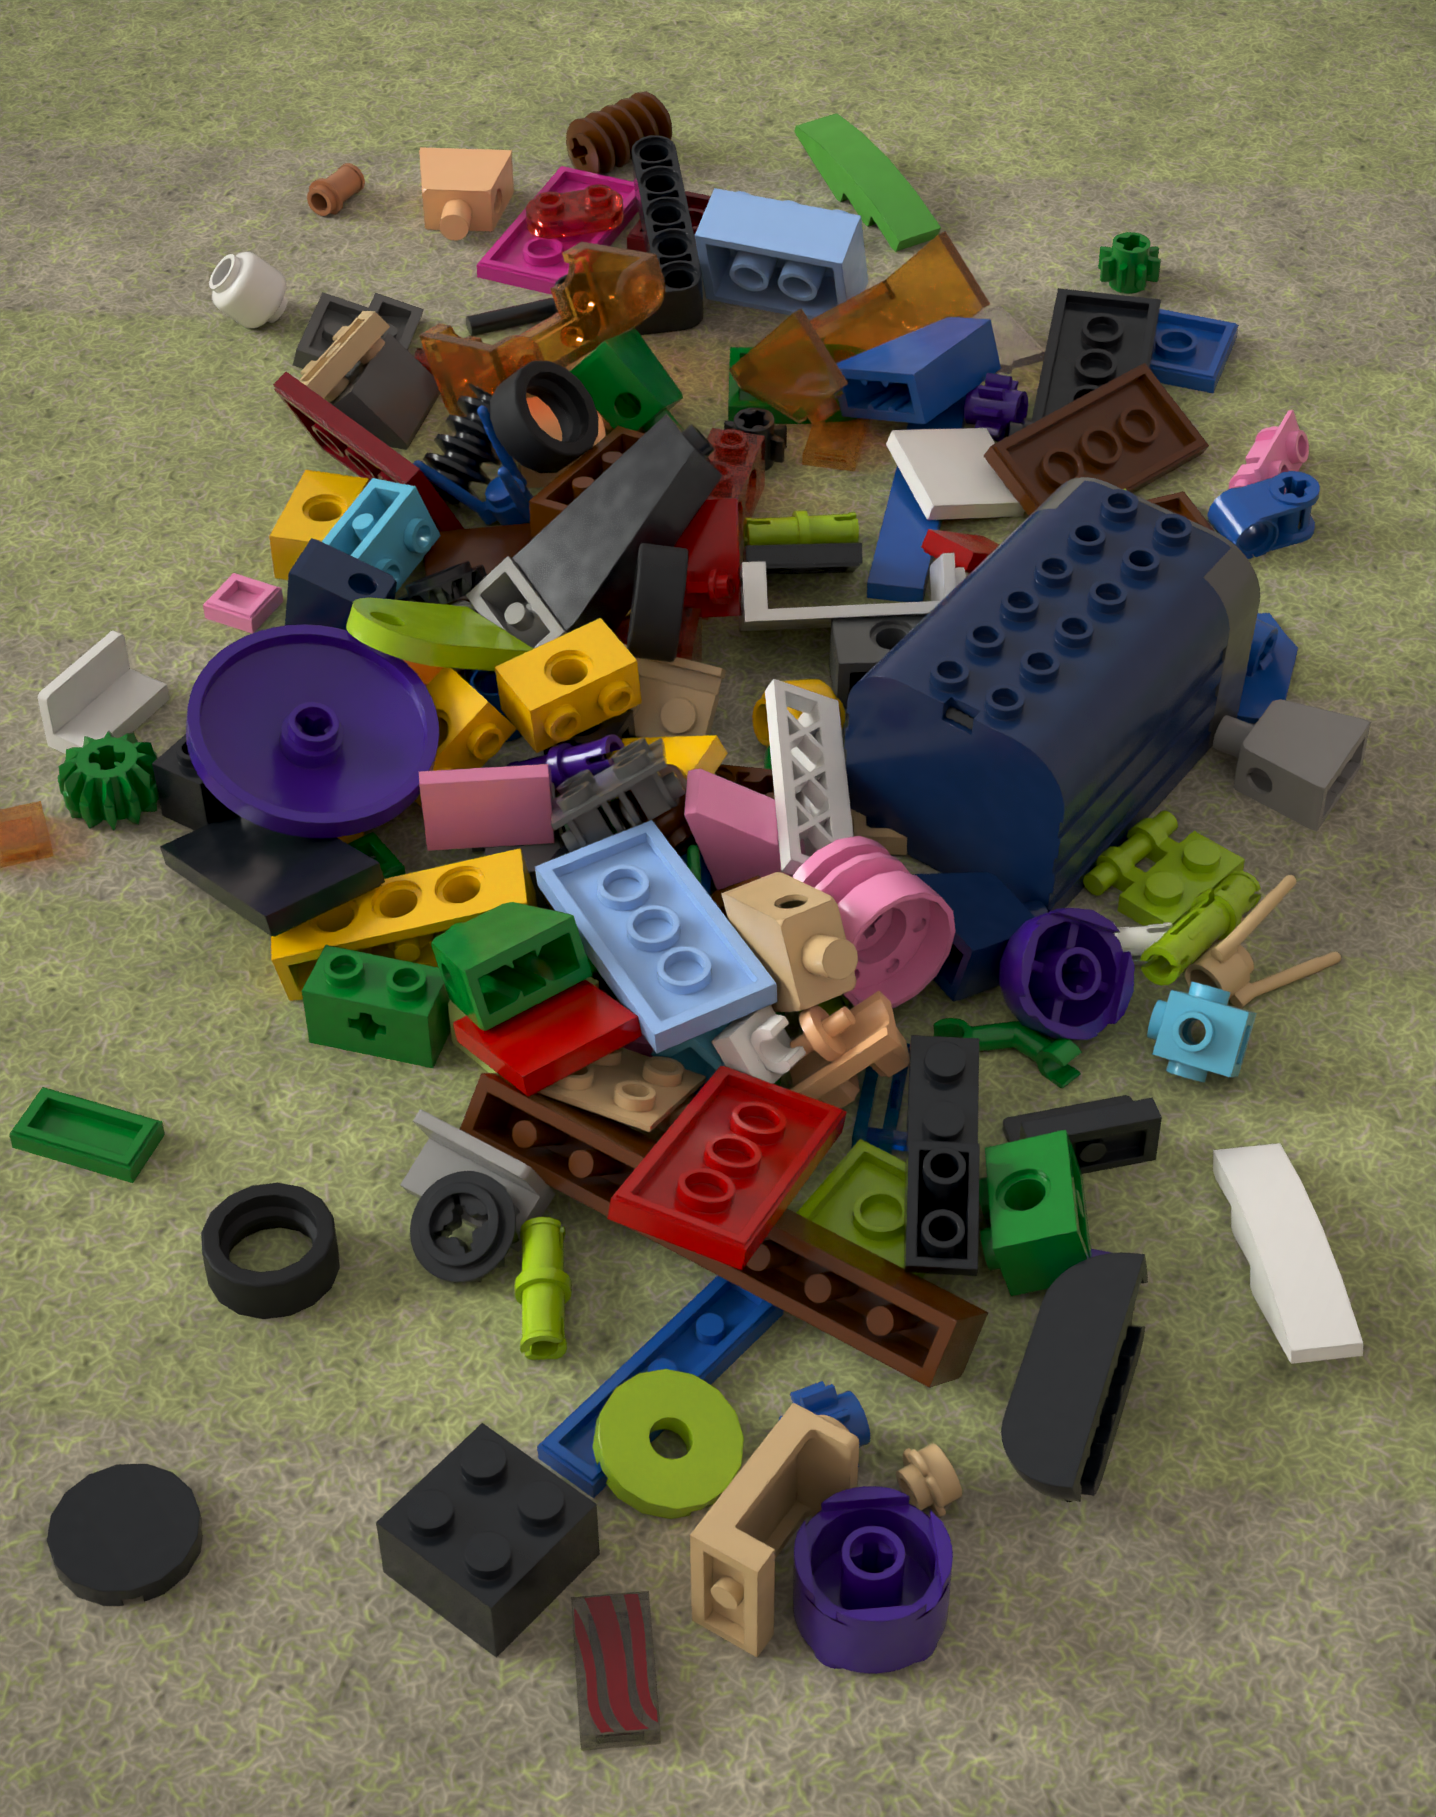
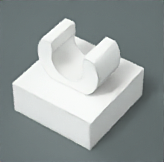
[711,1005,806,1084]

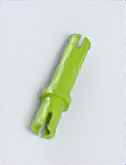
[1140,871,1261,986]

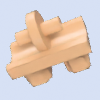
[789,991,909,1109]

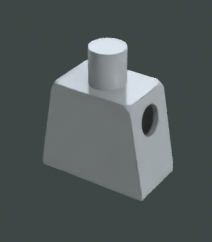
[1213,699,1371,831]

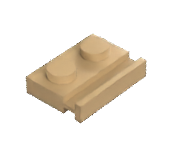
[623,644,726,738]

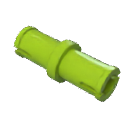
[743,510,859,547]
[515,1217,572,1360]

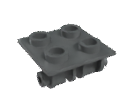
[551,738,686,852]

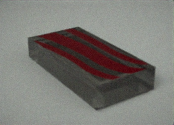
[571,1591,661,1751]

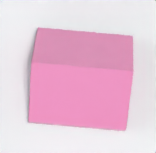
[419,764,554,851]

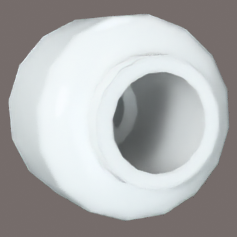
[209,251,288,329]

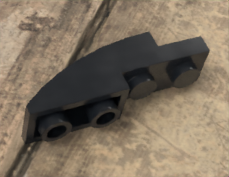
[904,1035,980,1276]

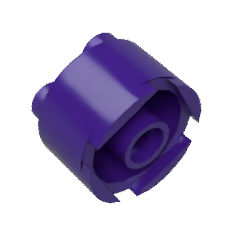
[793,1486,953,1674]

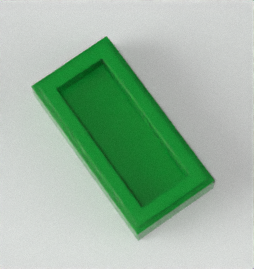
[9,1087,165,1183]

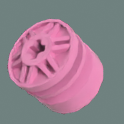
[793,836,956,1008]

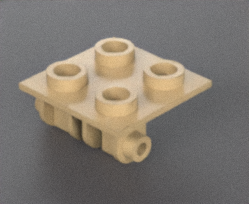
[537,1047,706,1132]

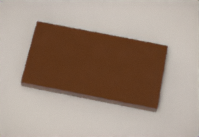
[984,363,1209,516]

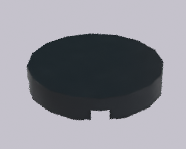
[47,1464,203,1606]

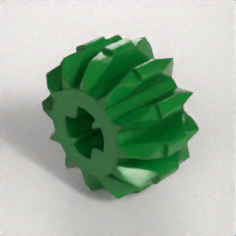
[58,731,159,831]

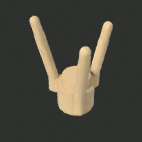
[1185,875,1341,1009]

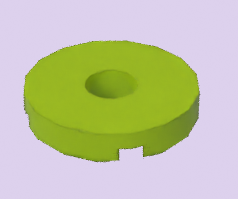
[592,1369,744,1519]

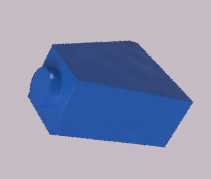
[831,317,1001,424]

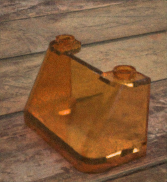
[419,242,666,417]

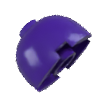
[999,908,1135,1040]

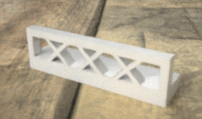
[765,679,854,875]

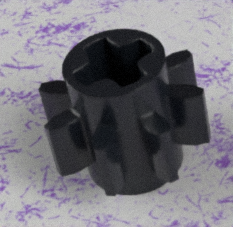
[721,408,787,473]

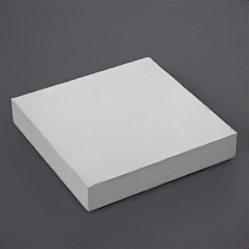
[886,428,1025,520]

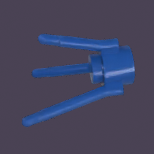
[413,406,534,526]

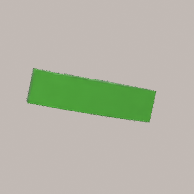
[794,113,941,252]

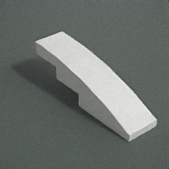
[1213,1143,1363,1364]

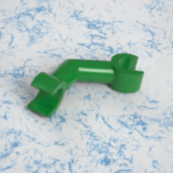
[933,1018,1082,1088]

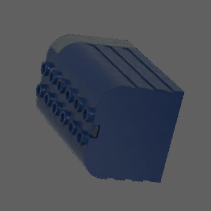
[844,477,1260,912]

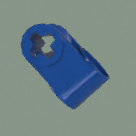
[1207,471,1320,559]

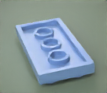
[535,820,777,1054]

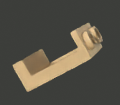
[690,1402,859,1657]

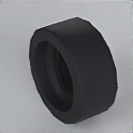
[490,361,598,473]
[627,543,688,662]
[201,1182,340,1319]

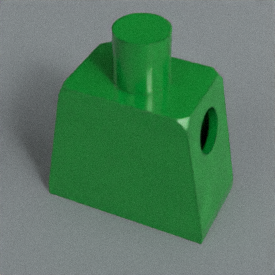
[570,329,684,433]
[431,902,593,1031]

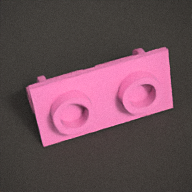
[1229,410,1309,494]

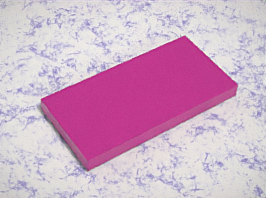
[477,166,638,295]

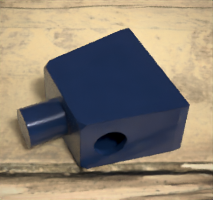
[285,538,397,631]
[913,872,1048,1002]

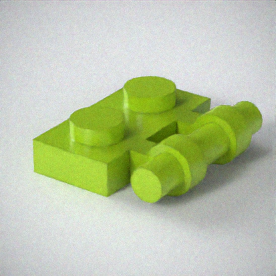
[1083,810,1245,926]

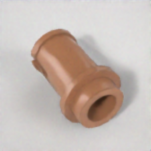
[307,163,365,216]

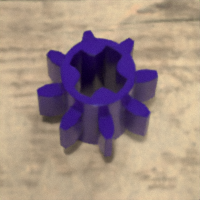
[964,373,1028,442]

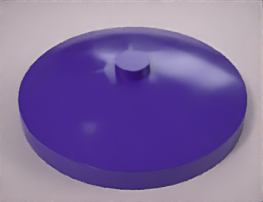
[186,624,439,838]

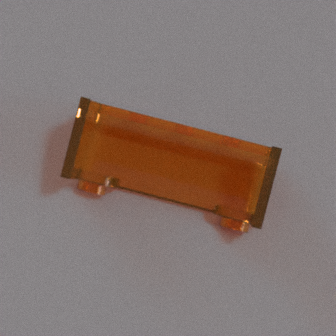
[729,231,990,426]

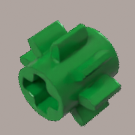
[1098,232,1161,294]

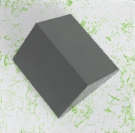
[307,332,442,450]

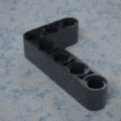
[554,136,704,340]

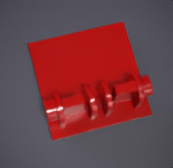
[674,498,742,619]

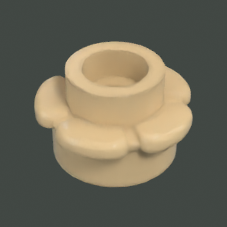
[896,1443,962,1517]

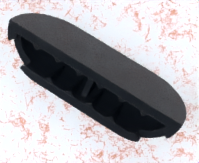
[1001,1252,1148,1502]

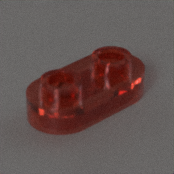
[526,184,624,239]

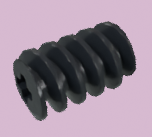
[423,384,501,508]

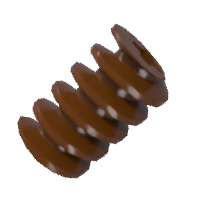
[566,91,672,174]

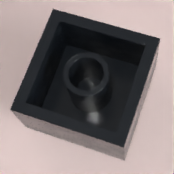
[376,1423,600,1658]

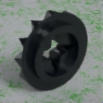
[397,561,487,604]
[410,1171,520,1284]

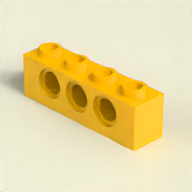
[271,848,537,1001]

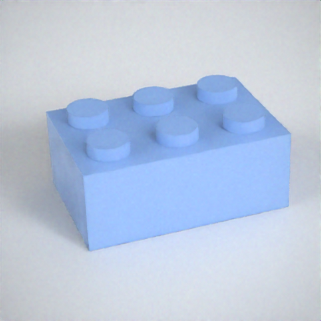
[695,188,868,327]

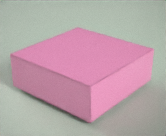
[203,573,283,633]

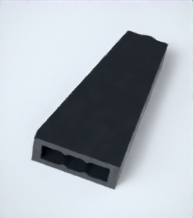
[513,414,723,633]

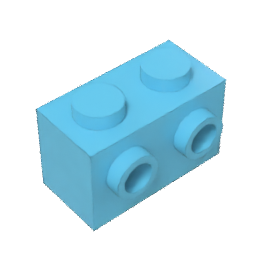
[322,478,441,592]

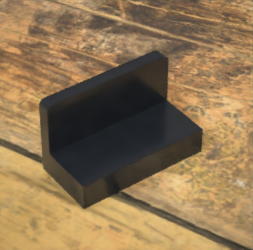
[1002,1095,1162,1174]

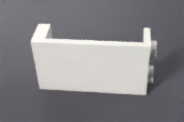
[738,553,966,631]

